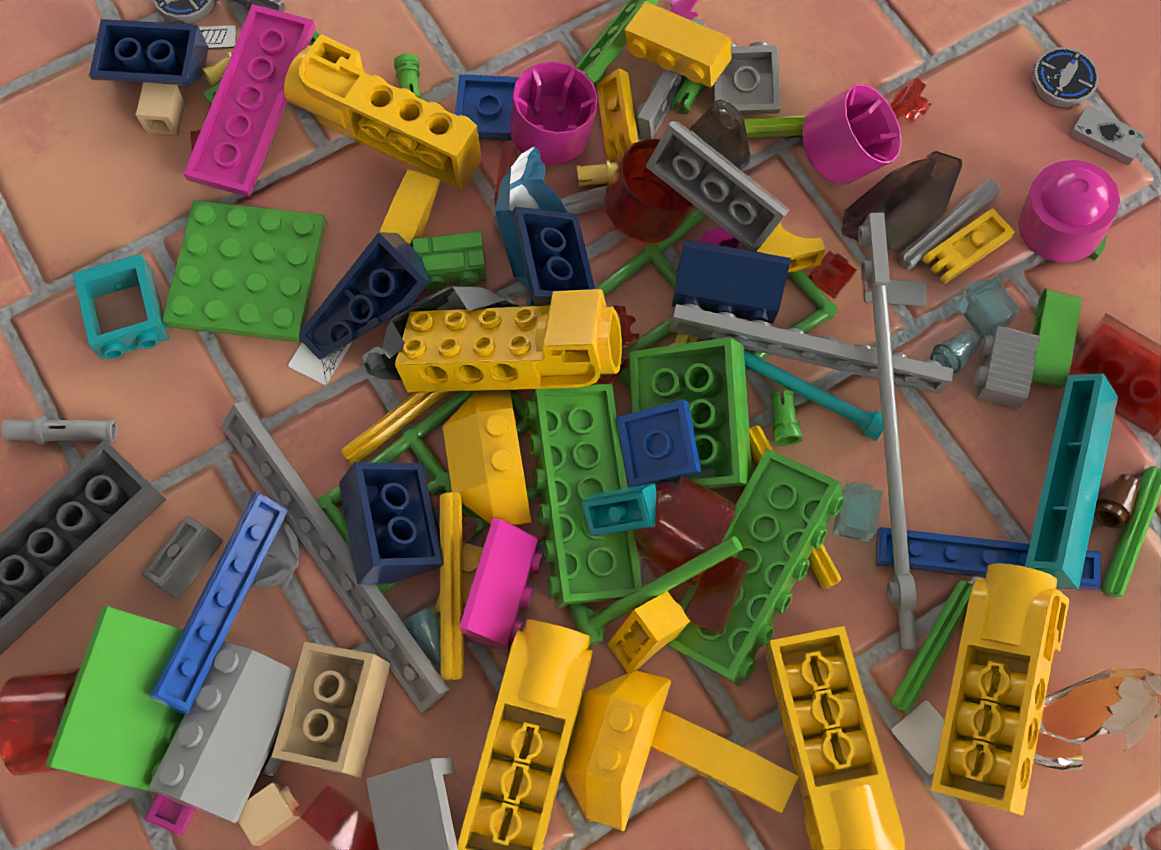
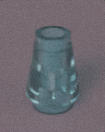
[930,329,981,374]
[407,606,441,665]

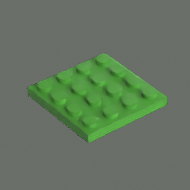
[162,200,327,343]

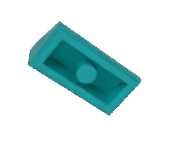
[581,483,656,536]

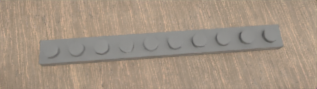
[221,401,449,714]

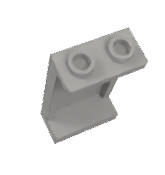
[366,757,458,850]

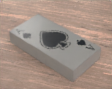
[1069,106,1147,165]

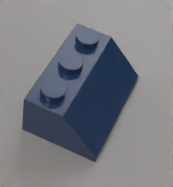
[89,19,209,85]
[513,206,595,306]
[671,240,791,324]
[339,462,444,585]

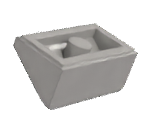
[142,516,223,599]

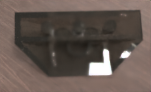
[841,151,963,251]

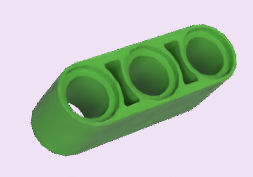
[1031,288,1082,389]

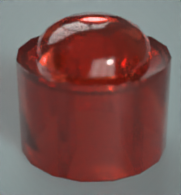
[604,139,694,242]
[633,474,737,586]
[0,668,80,776]

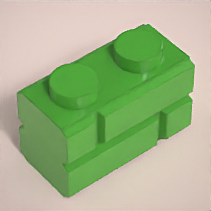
[412,231,487,290]

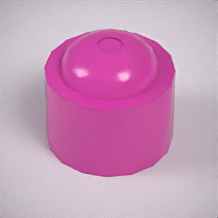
[509,61,598,165]
[802,84,902,185]
[1018,160,1120,263]

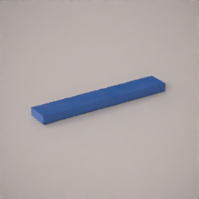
[149,492,288,714]
[876,527,1101,590]

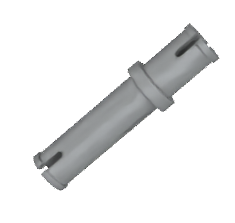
[2,416,118,445]

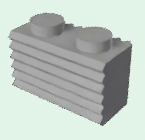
[973,325,1040,409]

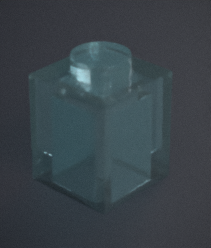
[958,277,1020,340]
[833,482,883,542]

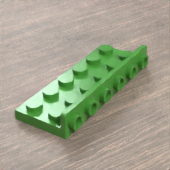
[525,384,642,609]
[666,449,845,686]

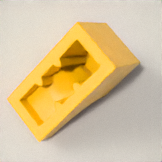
[743,222,826,273]
[607,591,690,674]

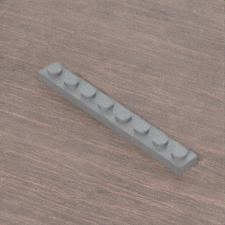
[668,304,953,394]

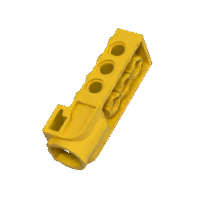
[284,35,482,191]
[395,289,622,392]
[931,564,1069,816]
[457,620,593,850]
[764,626,905,850]

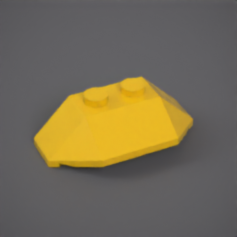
[443,390,532,526]
[563,670,671,831]

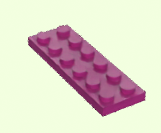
[183,4,316,197]

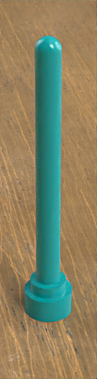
[744,350,883,442]

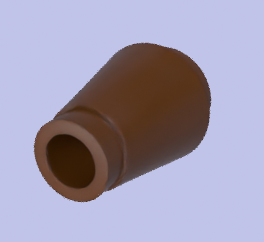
[1094,474,1140,528]

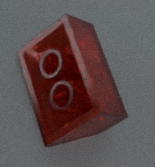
[1066,313,1161,437]

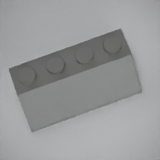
[645,121,790,252]
[148,641,296,824]

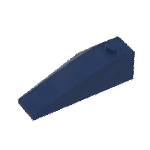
[299,232,430,360]

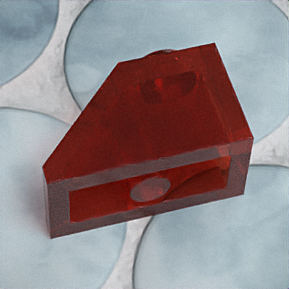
[300,785,379,850]

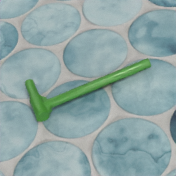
[569,536,742,648]

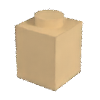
[136,83,185,135]
[238,782,301,846]

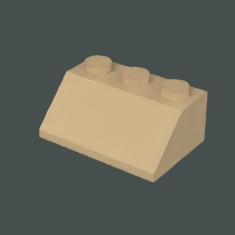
[272,642,391,778]

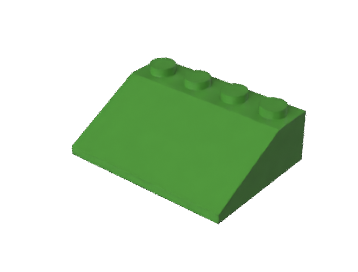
[629,337,752,492]
[45,606,185,793]

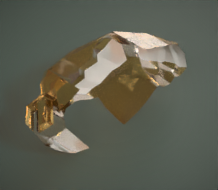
[1033,668,1161,771]

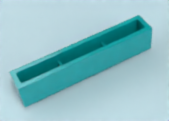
[1025,374,1118,590]

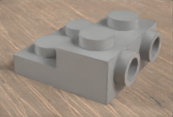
[711,42,781,115]

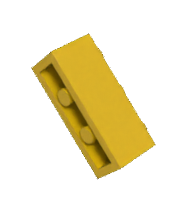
[625,2,732,87]

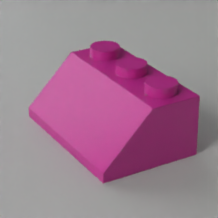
[459,517,543,652]

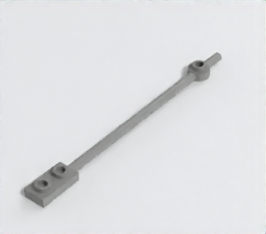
[858,213,916,649]

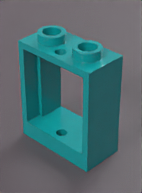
[73,254,169,360]

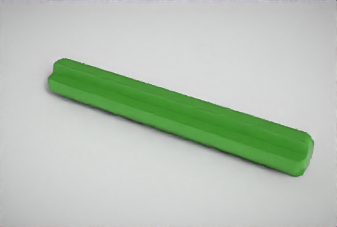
[1101,466,1161,598]
[891,581,973,714]

